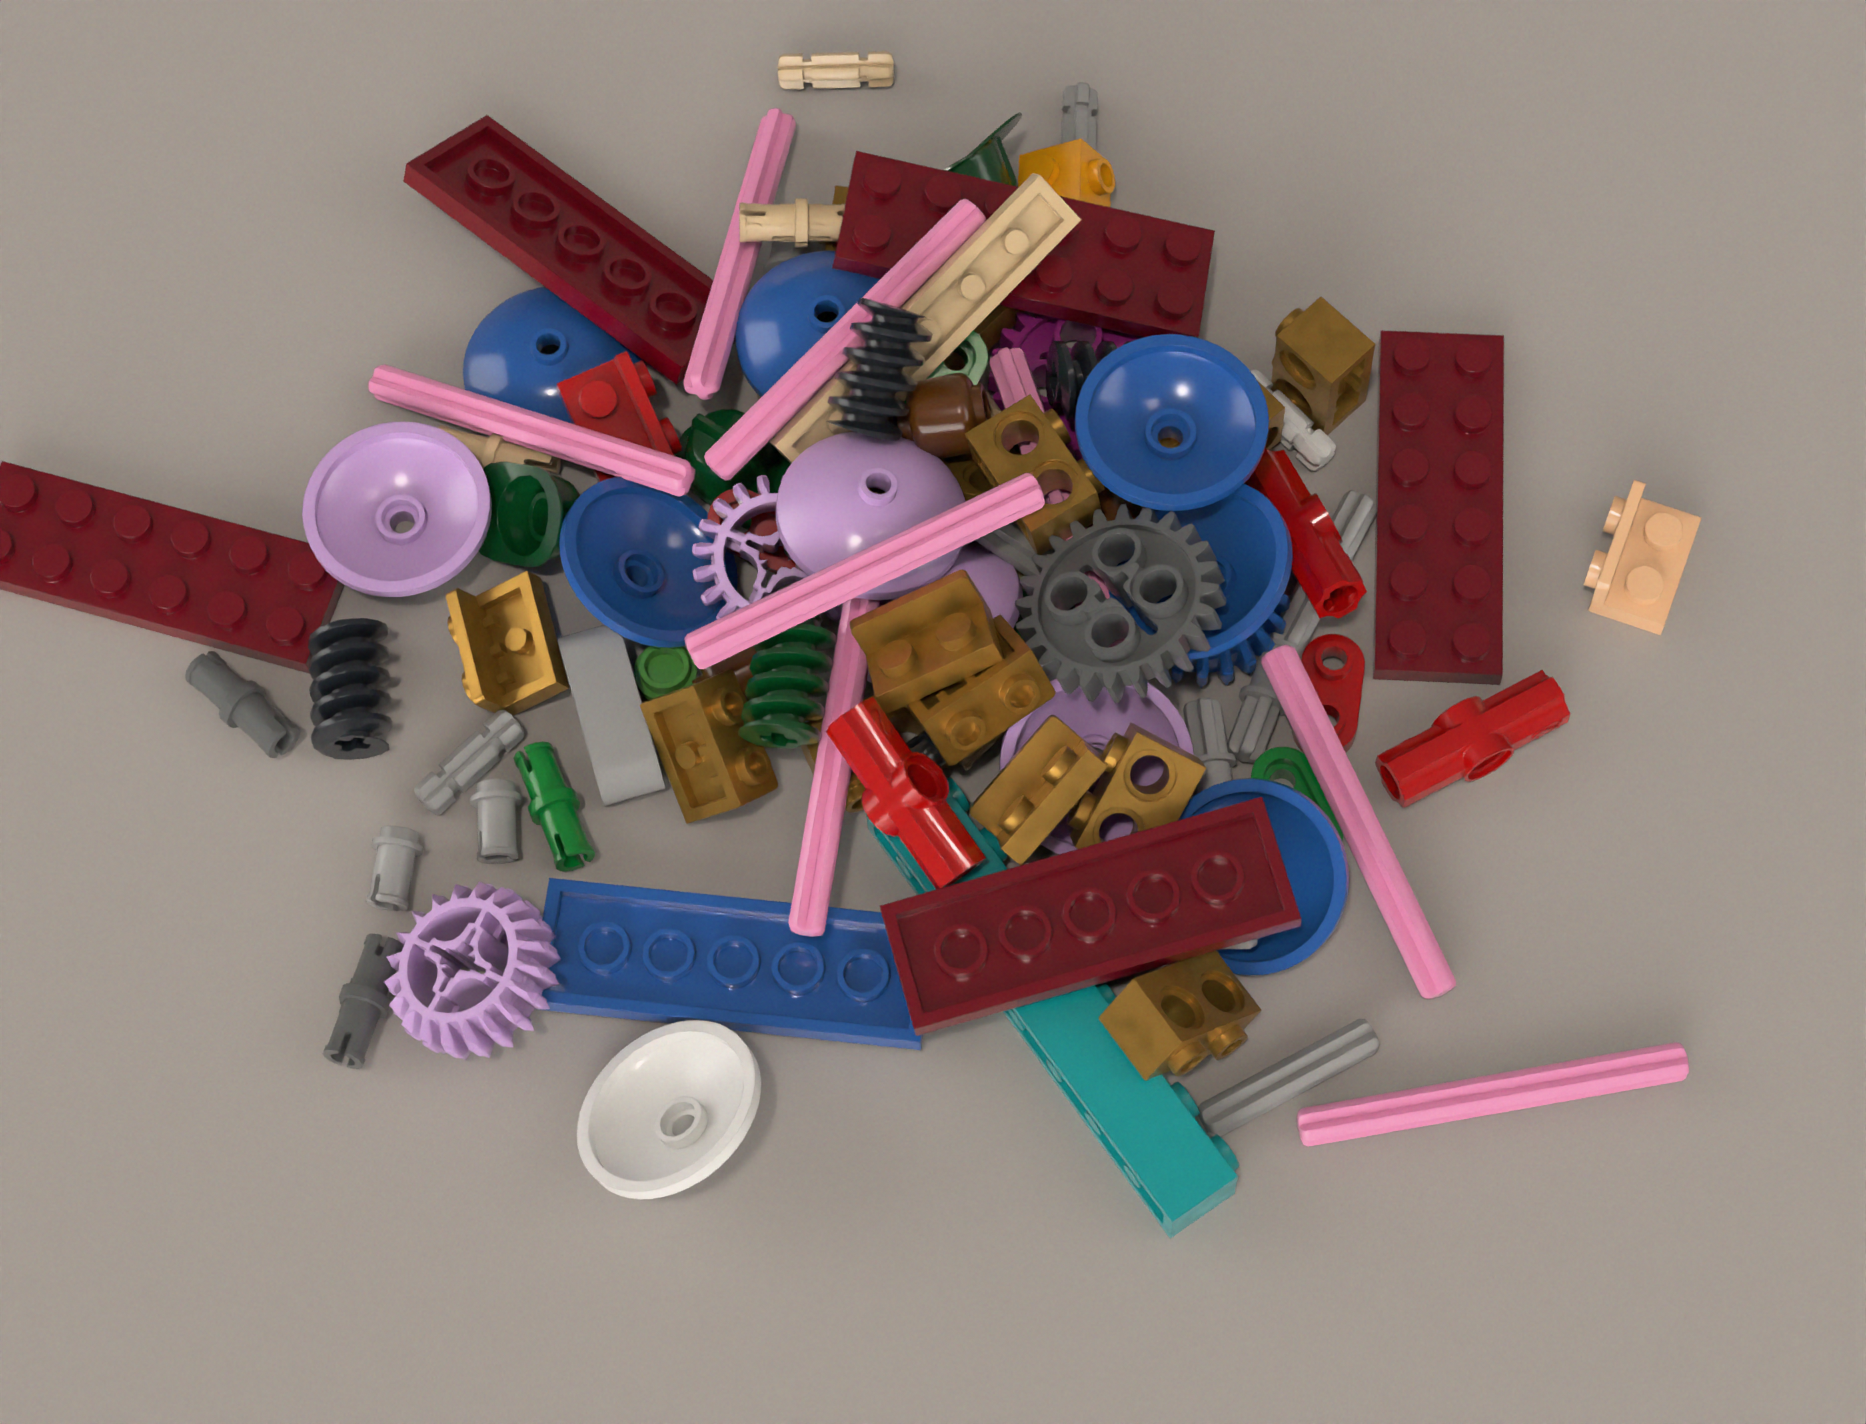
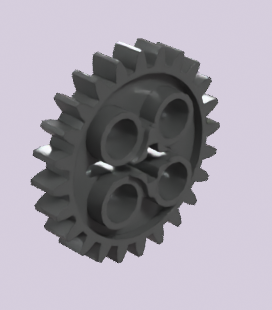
[1015,504,1227,703]

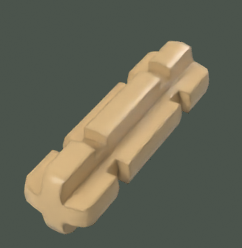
[778,51,894,89]

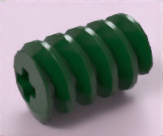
[738,614,837,748]

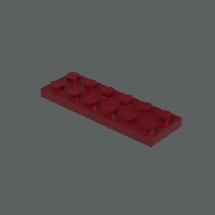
[403,115,736,384]
[832,151,1215,338]
[1373,330,1504,685]
[0,461,344,674]
[880,797,1301,1036]

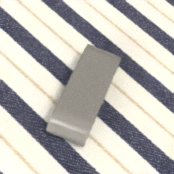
[557,625,666,806]

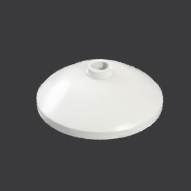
[577,1020,761,1199]

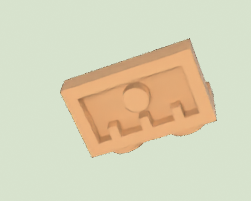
[1584,480,1702,635]

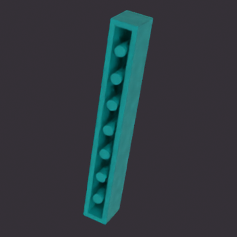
[866,777,1239,1239]

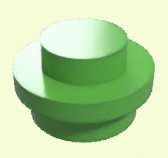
[634,646,698,700]

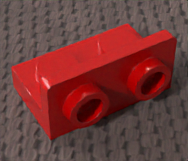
[556,351,682,482]

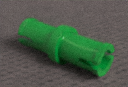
[513,741,595,872]

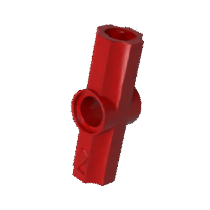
[1244,448,1367,619]
[1375,670,1571,808]
[826,697,986,889]

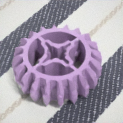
[692,474,841,627]
[384,881,561,1060]

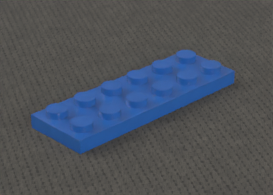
[535,878,923,1050]

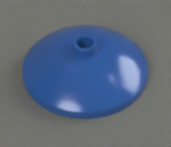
[735,251,880,397]
[463,287,646,444]
[1075,334,1269,511]
[559,477,738,648]
[1109,484,1293,659]
[1179,778,1349,975]

